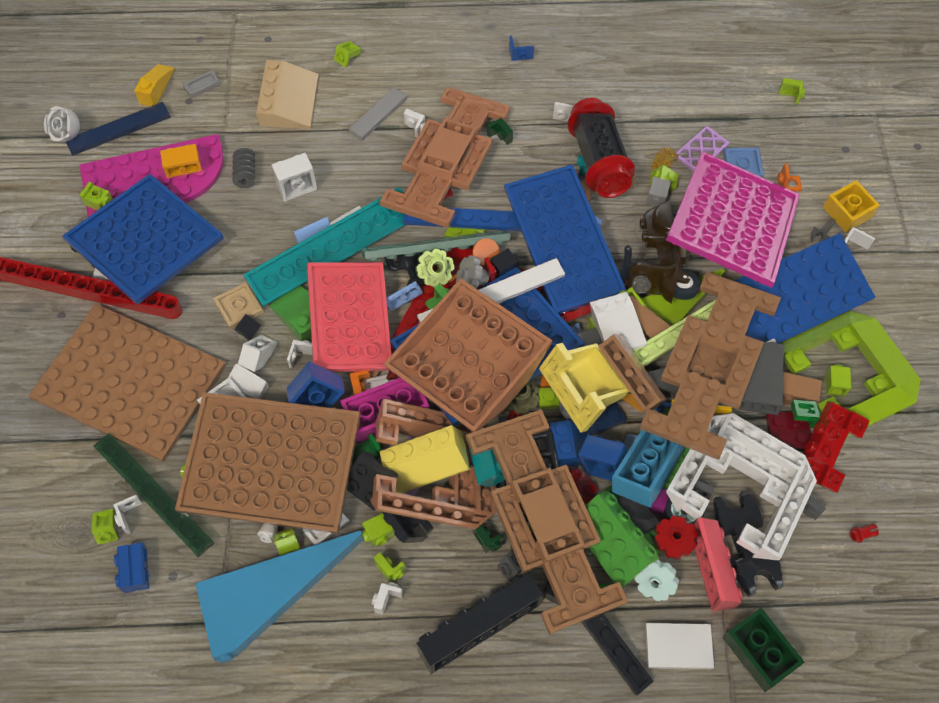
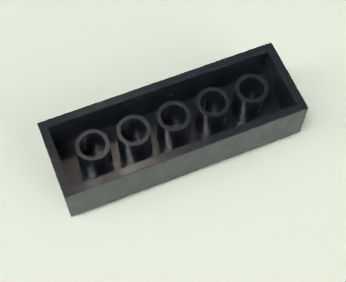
[416,573,543,675]

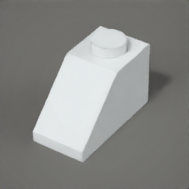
[238,335,278,372]

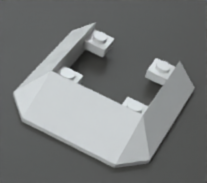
[666,413,817,560]

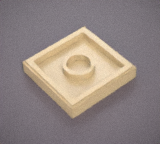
[213,282,264,329]

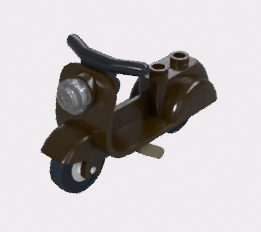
[621,201,700,304]

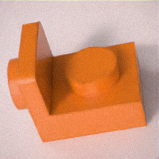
[350,370,370,395]

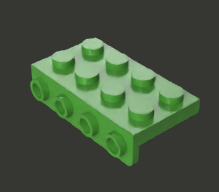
[585,491,659,589]

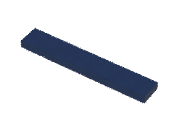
[66,102,171,156]

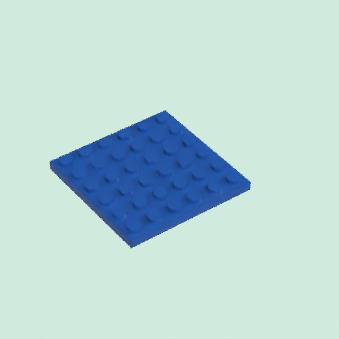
[62,174,224,305]

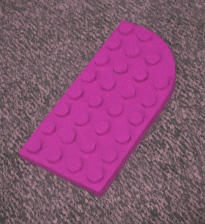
[79,134,224,217]

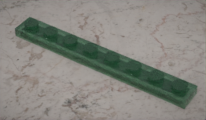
[93,433,214,557]

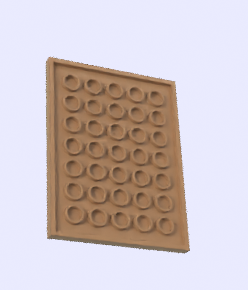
[29,303,226,462]
[175,392,361,534]

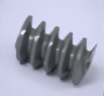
[232,148,255,188]

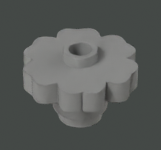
[456,255,489,289]

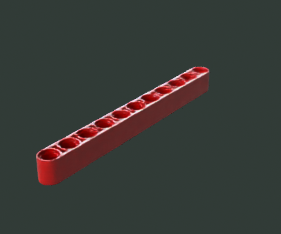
[0,257,182,319]

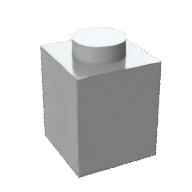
[646,177,671,207]

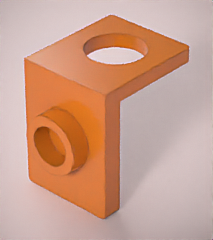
[777,164,802,192]

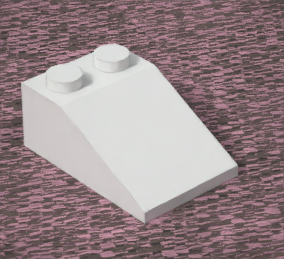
[590,292,647,350]

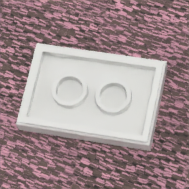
[645,623,714,670]

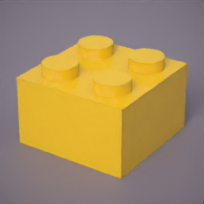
[823,180,880,233]

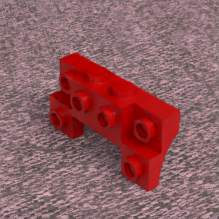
[803,402,870,493]

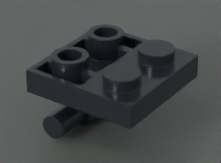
[381,495,434,543]

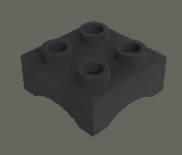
[347,451,398,511]
[617,496,659,535]

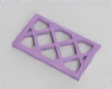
[673,126,730,172]

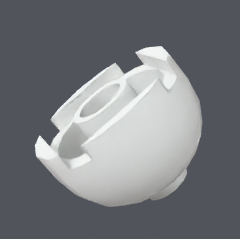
[44,106,80,142]

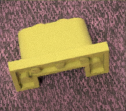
[539,343,629,433]

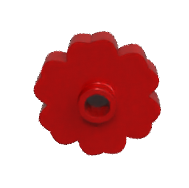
[654,516,698,560]

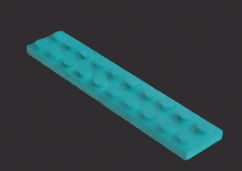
[243,187,406,307]

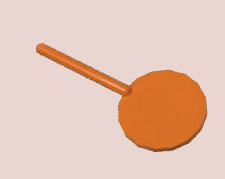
[448,238,500,283]

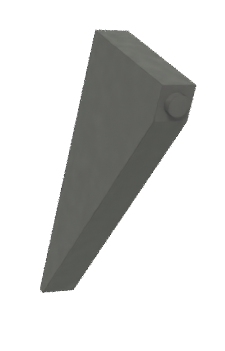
[627,342,784,415]

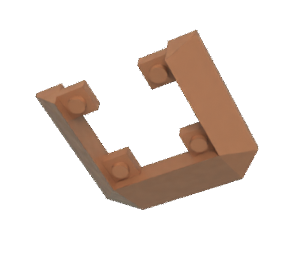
[370,399,496,529]

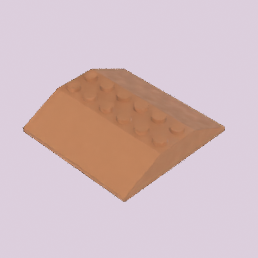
[384,278,552,432]

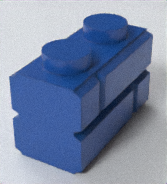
[114,542,149,593]

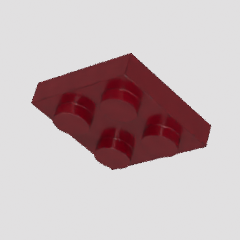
[765,412,811,451]

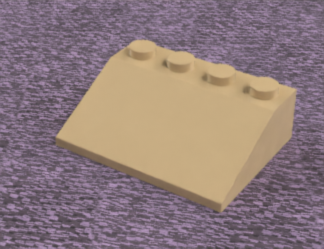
[256,60,319,129]

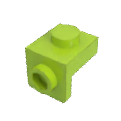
[778,78,805,104]
[649,165,679,191]

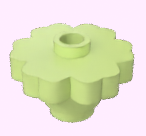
[416,249,454,287]

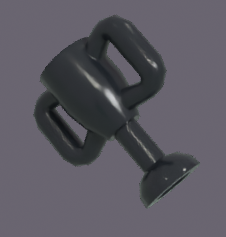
[384,252,424,287]

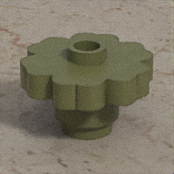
[505,381,540,416]

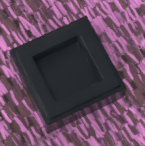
[234,314,261,341]

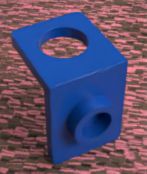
[509,35,534,61]

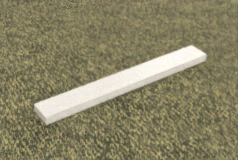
[417,258,565,323]

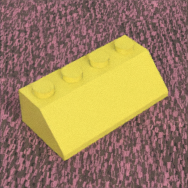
[380,425,470,494]

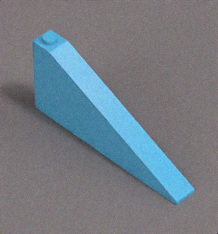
[195,530,363,663]

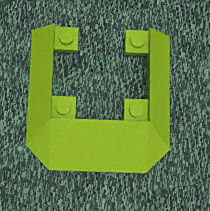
[779,310,921,437]

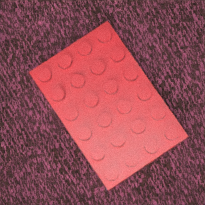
[307,262,391,372]

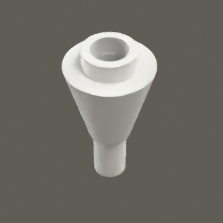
[257,524,278,543]

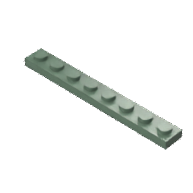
[361,230,510,261]

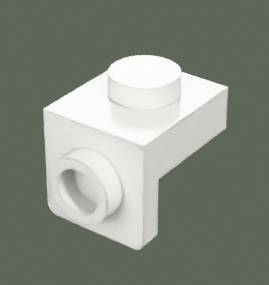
[372,582,403,615]

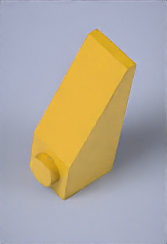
[134,64,175,107]

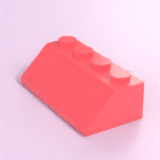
[694,518,742,612]

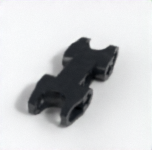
[713,490,784,597]

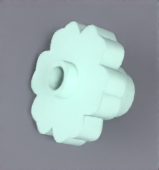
[635,560,679,601]

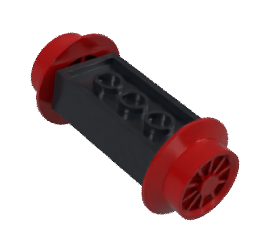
[567,97,635,198]

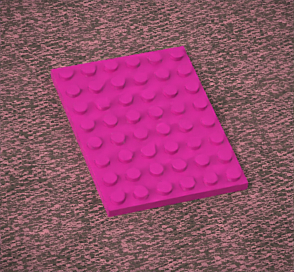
[666,151,800,288]

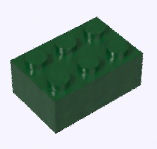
[722,608,805,692]

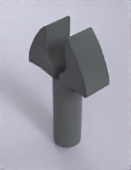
[810,218,836,243]

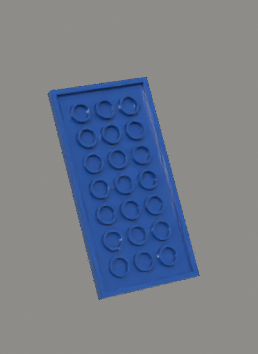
[504,164,626,314]
[716,233,876,344]

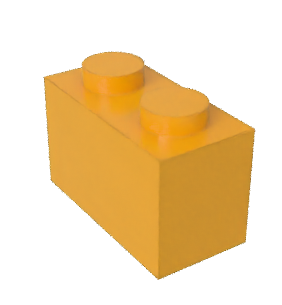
[160,144,202,178]

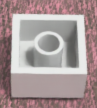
[272,153,317,202]

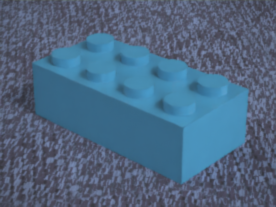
[612,430,685,508]

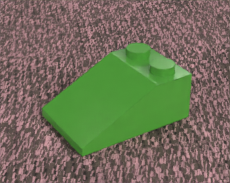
[269,286,311,341]

